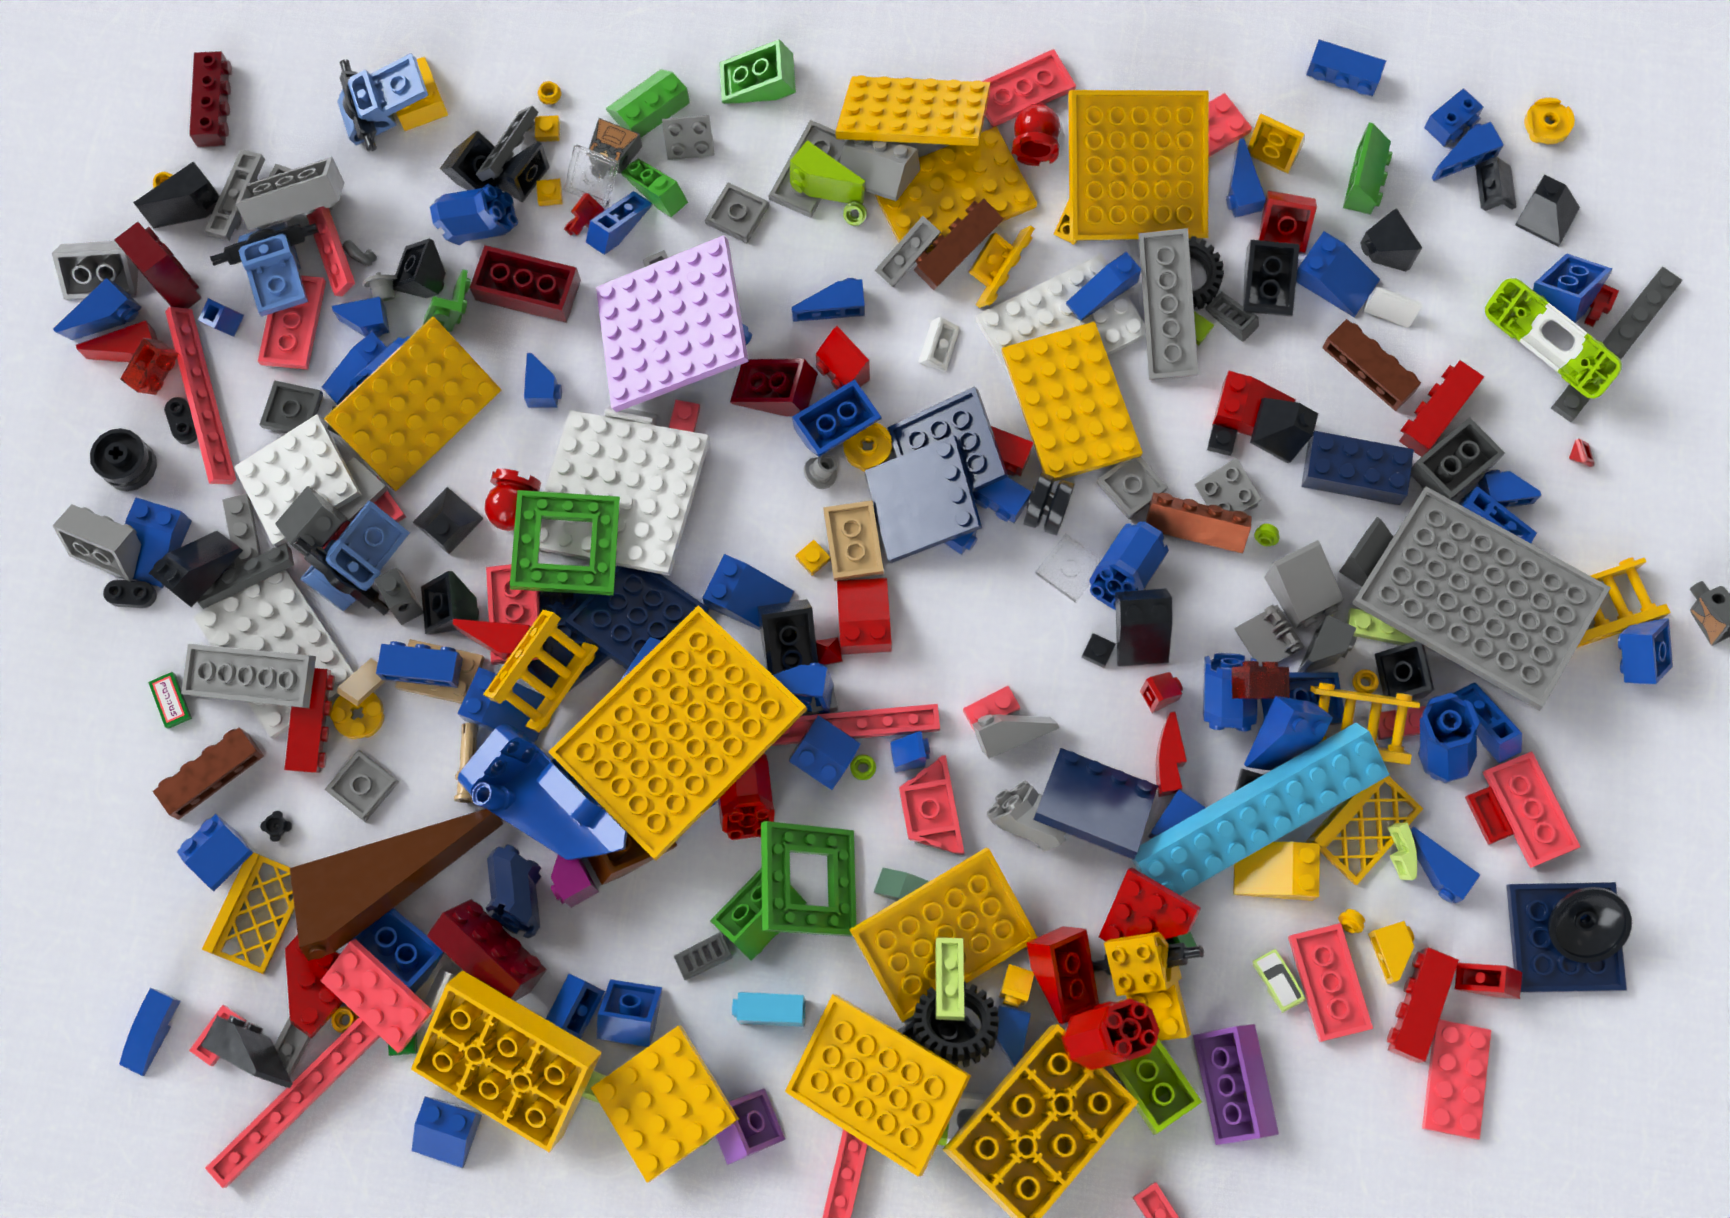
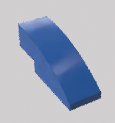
[119,988,181,1076]

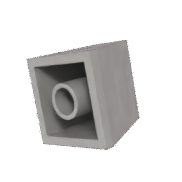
[1264,540,1344,629]

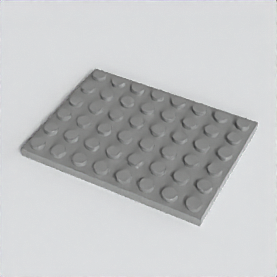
[1352,486,1611,711]

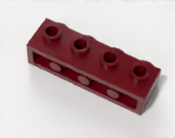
[189,51,232,147]

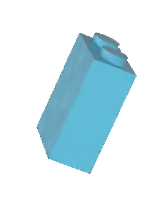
[732,992,806,1027]

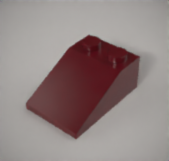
[730,359,818,416]

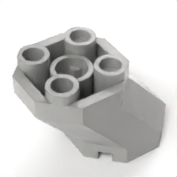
[987,781,1066,852]

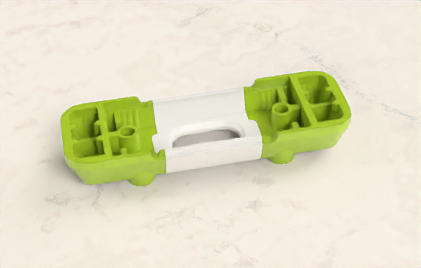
[1485,278,1622,399]

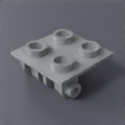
[662,115,714,159]
[1194,458,1263,512]
[1234,605,1305,672]

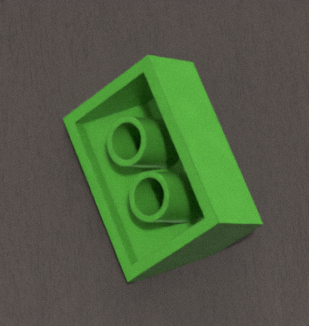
[606,69,690,138]
[1343,122,1393,215]
[710,868,807,961]

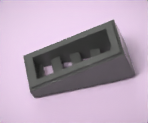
[1205,292,1259,342]
[674,932,733,981]

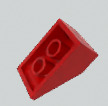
[1212,370,1296,436]
[837,578,892,655]
[1027,926,1099,1024]

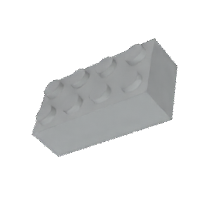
[235,157,345,230]

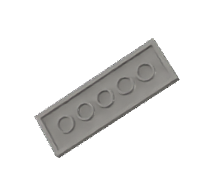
[1139,228,1199,380]
[181,644,316,708]

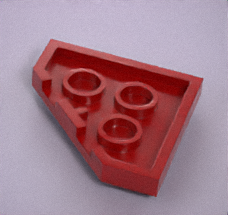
[1099,867,1201,941]
[285,935,344,1039]

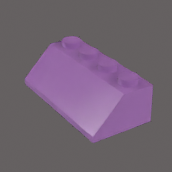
[1193,1024,1279,1145]

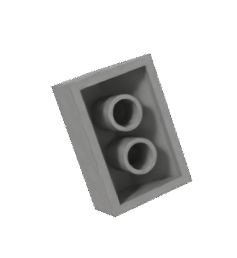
[839,140,920,201]
[52,241,138,299]
[52,504,141,581]

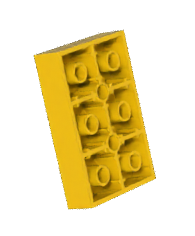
[411,970,602,1152]
[942,1024,1138,1218]

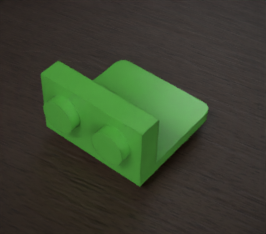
[423,269,471,332]

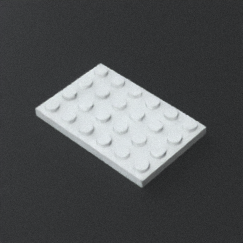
[975,254,1146,382]
[194,569,354,739]

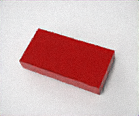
[1465,786,1514,845]

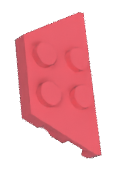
[899,755,965,855]

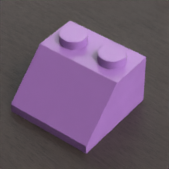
[716,1088,785,1165]

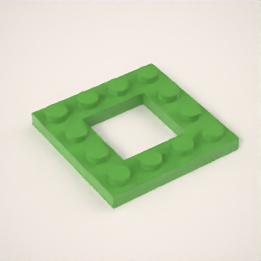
[510,490,620,595]
[761,821,856,937]

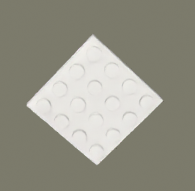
[234,414,362,547]

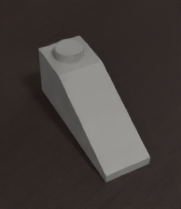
[972,714,1059,759]

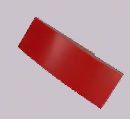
[1155,711,1187,797]

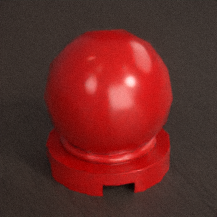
[1011,104,1061,166]
[485,468,541,531]

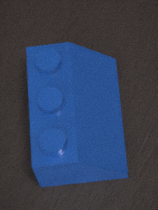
[792,379,882,457]
[348,908,444,993]

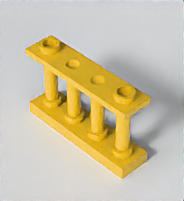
[1577,557,1671,648]
[483,610,598,733]
[1310,682,1420,765]

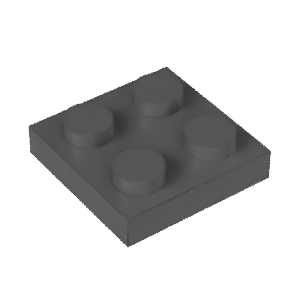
[259,380,323,433]

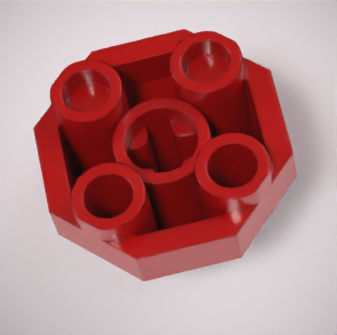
[718,753,775,840]
[1061,998,1160,1070]

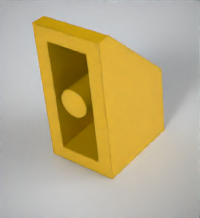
[1368,921,1414,985]

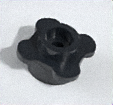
[260,811,292,842]

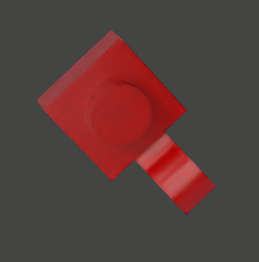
[564,193,605,236]
[1584,284,1619,327]

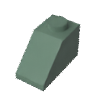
[874,868,929,901]

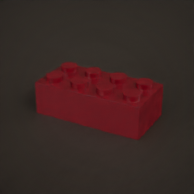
[114,222,202,309]
[469,245,581,323]
[427,899,547,1001]

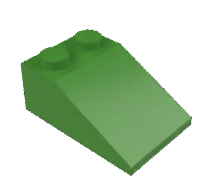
[719,39,796,104]

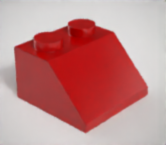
[1258,191,1317,253]
[815,326,870,390]

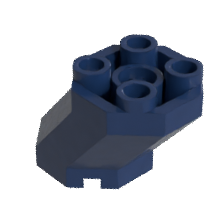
[485,844,541,939]

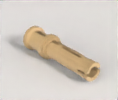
[454,723,478,803]

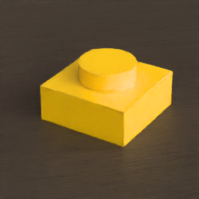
[535,115,560,142]
[536,178,563,206]
[795,540,831,576]

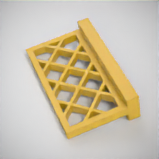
[1306,771,1423,885]
[201,852,295,974]

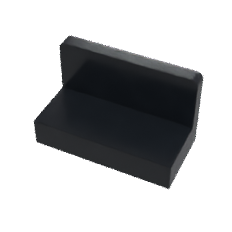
[1475,157,1516,211]

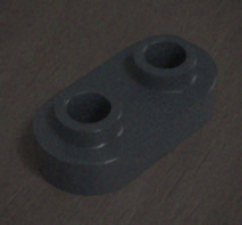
[164,397,197,444]
[103,580,157,608]

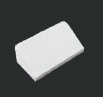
[1364,287,1422,328]
[918,317,960,371]
[604,406,658,425]
[424,969,456,1025]

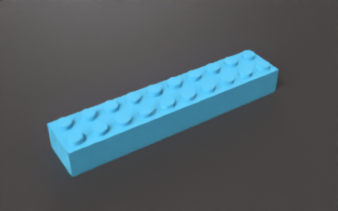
[1132,723,1390,895]

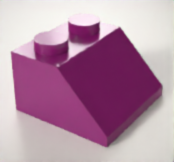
[550,855,599,908]

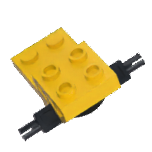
[1092,932,1204,1041]

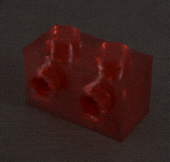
[120,338,179,395]
[1232,661,1290,699]

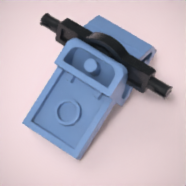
[337,53,428,151]
[210,222,319,317]
[293,501,410,615]

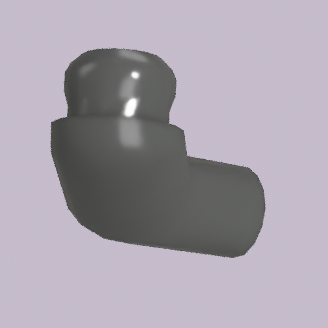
[342,240,377,266]

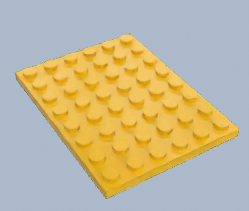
[549,605,808,861]

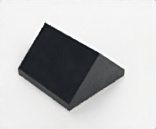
[1374,641,1434,700]

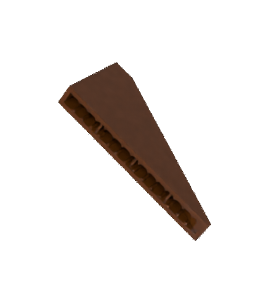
[290,809,503,961]

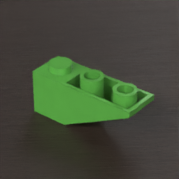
[621,158,688,217]

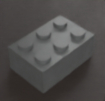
[1411,417,1505,500]

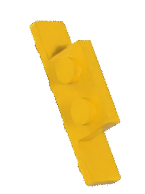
[969,225,1035,308]

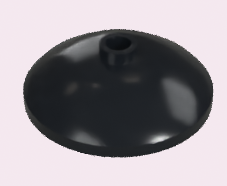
[1548,887,1632,963]

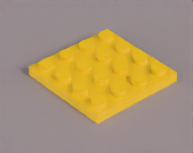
[591,1025,739,1183]

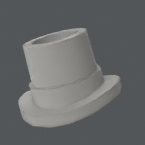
[363,272,397,301]
[804,454,837,489]

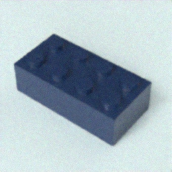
[1301,431,1414,505]

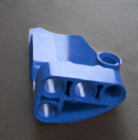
[458,724,627,860]

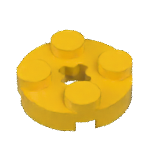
[1524,98,1575,144]
[843,423,892,472]
[330,693,385,739]

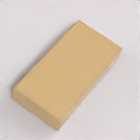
[337,658,386,706]

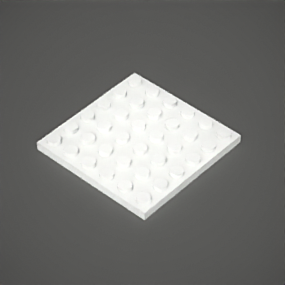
[539,410,710,576]

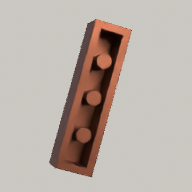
[914,198,1004,290]
[1322,319,1421,411]
[1146,492,1252,554]
[152,727,264,820]

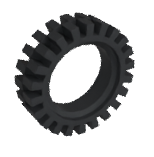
[1189,236,1224,310]
[913,982,999,1067]

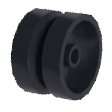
[90,428,157,491]
[1023,472,1075,536]

